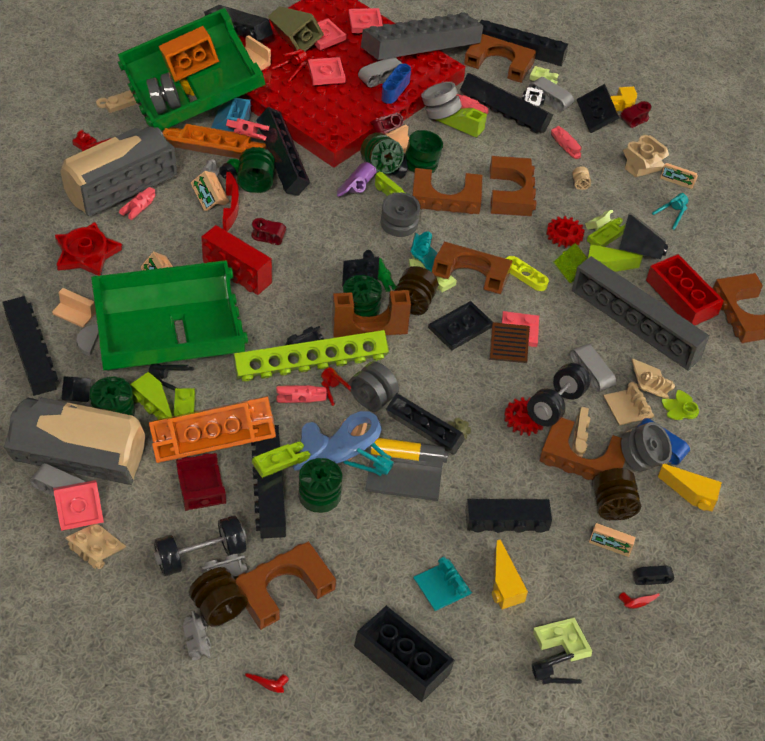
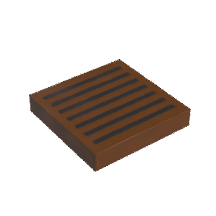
[489,322,530,363]

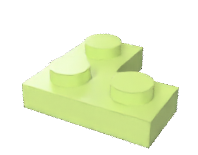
[533,618,592,661]

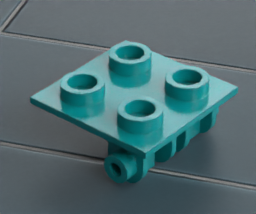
[410,231,438,272]
[413,557,472,611]

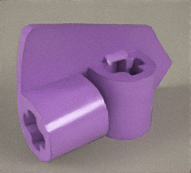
[337,162,377,197]

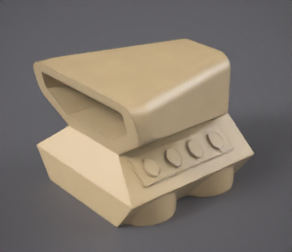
[623,135,669,177]

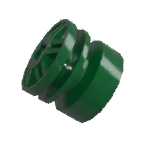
[405,130,443,173]
[360,132,404,174]
[237,147,275,193]
[343,275,382,317]
[90,376,135,416]
[298,458,342,513]

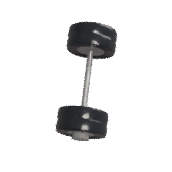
[527,363,590,427]
[153,515,246,576]

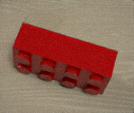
[201,225,272,295]
[646,254,724,325]

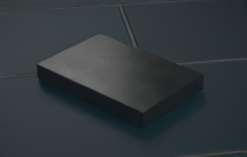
[577,84,620,133]
[428,301,493,351]

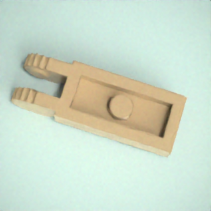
[571,407,590,457]

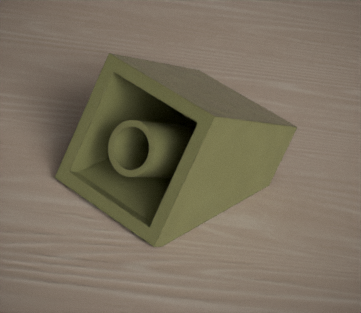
[268,6,324,51]

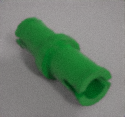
[378,258,396,292]

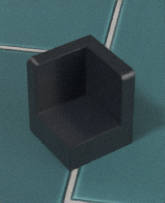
[61,376,91,402]

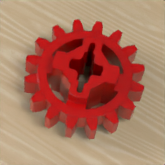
[546,216,585,248]
[504,397,544,436]

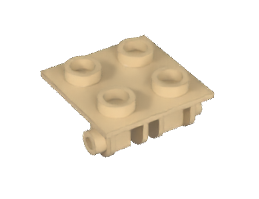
[631,359,675,399]
[603,382,654,426]
[65,524,126,569]

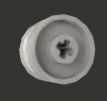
[421,82,462,119]

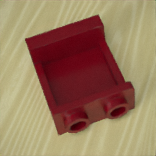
[176,453,226,511]

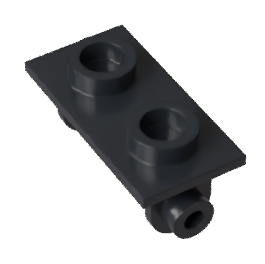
[284,326,324,346]

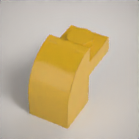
[611,86,637,112]

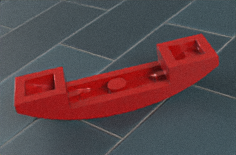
[223,172,239,231]

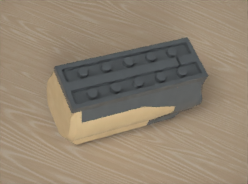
[60,126,177,216]
[4,397,145,485]

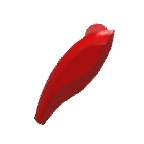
[619,592,660,609]
[245,673,289,693]

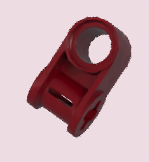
[620,101,652,128]
[370,113,403,134]
[251,218,286,245]

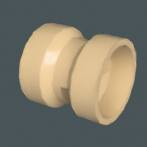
[572,166,591,190]

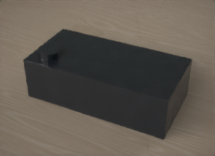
[354,605,455,702]

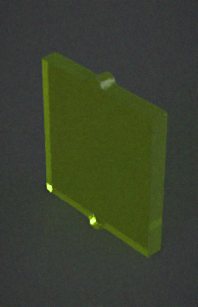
[553,243,588,283]

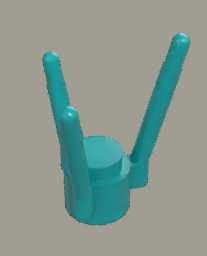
[652,193,689,230]
[343,443,394,477]

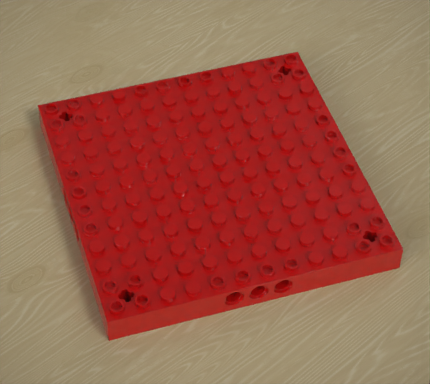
[236,0,466,168]

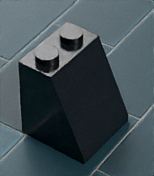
[619,212,668,259]

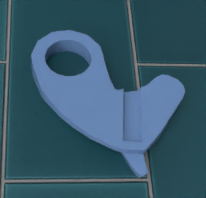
[293,411,382,471]

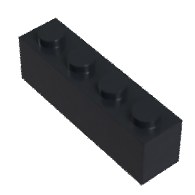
[386,393,465,455]
[465,499,552,533]

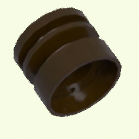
[394,266,439,315]
[593,468,642,521]
[188,567,247,627]

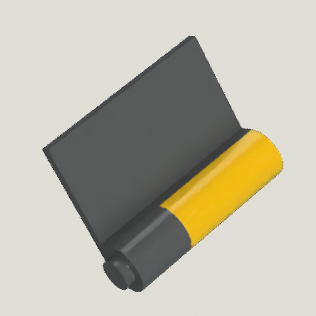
[365,438,448,501]

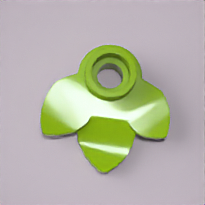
[661,390,699,420]

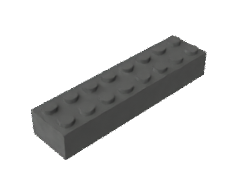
[361,12,483,60]
[572,256,710,371]

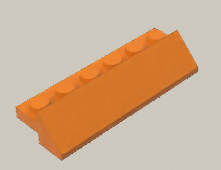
[162,124,267,159]
[149,396,276,463]

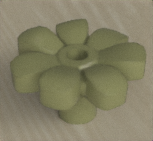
[448,418,471,439]

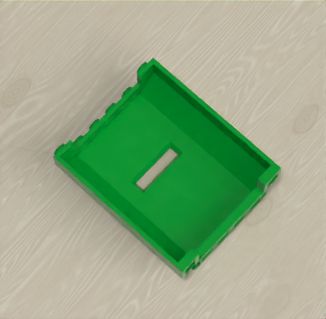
[117,8,266,131]
[91,260,248,371]

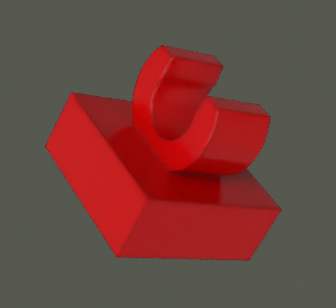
[72,130,97,150]

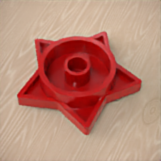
[55,222,122,276]

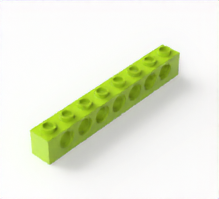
[233,330,389,382]

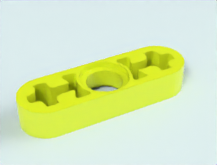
[505,256,549,291]

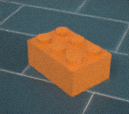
[159,26,219,82]

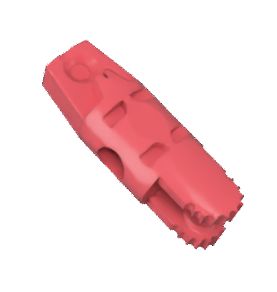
[457,94,489,114]
[226,118,269,141]
[551,126,581,159]
[119,187,155,220]
[276,385,327,403]

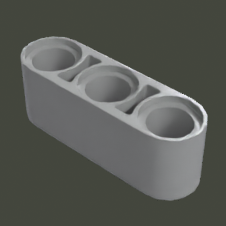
[358,57,402,87]
[529,77,574,111]
[570,344,616,392]
[30,464,86,497]

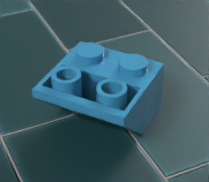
[211,98,251,132]

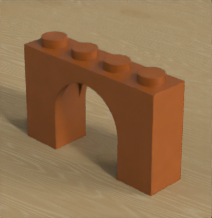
[464,34,536,83]
[490,156,536,216]
[412,168,483,214]
[432,241,513,294]
[712,273,765,343]
[332,290,411,338]
[539,418,626,480]
[235,541,336,630]

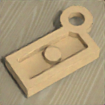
[96,91,137,113]

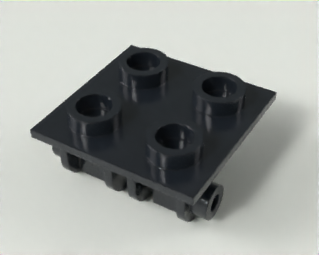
[342,250,379,287]

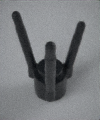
[148,364,194,391]
[532,651,582,685]

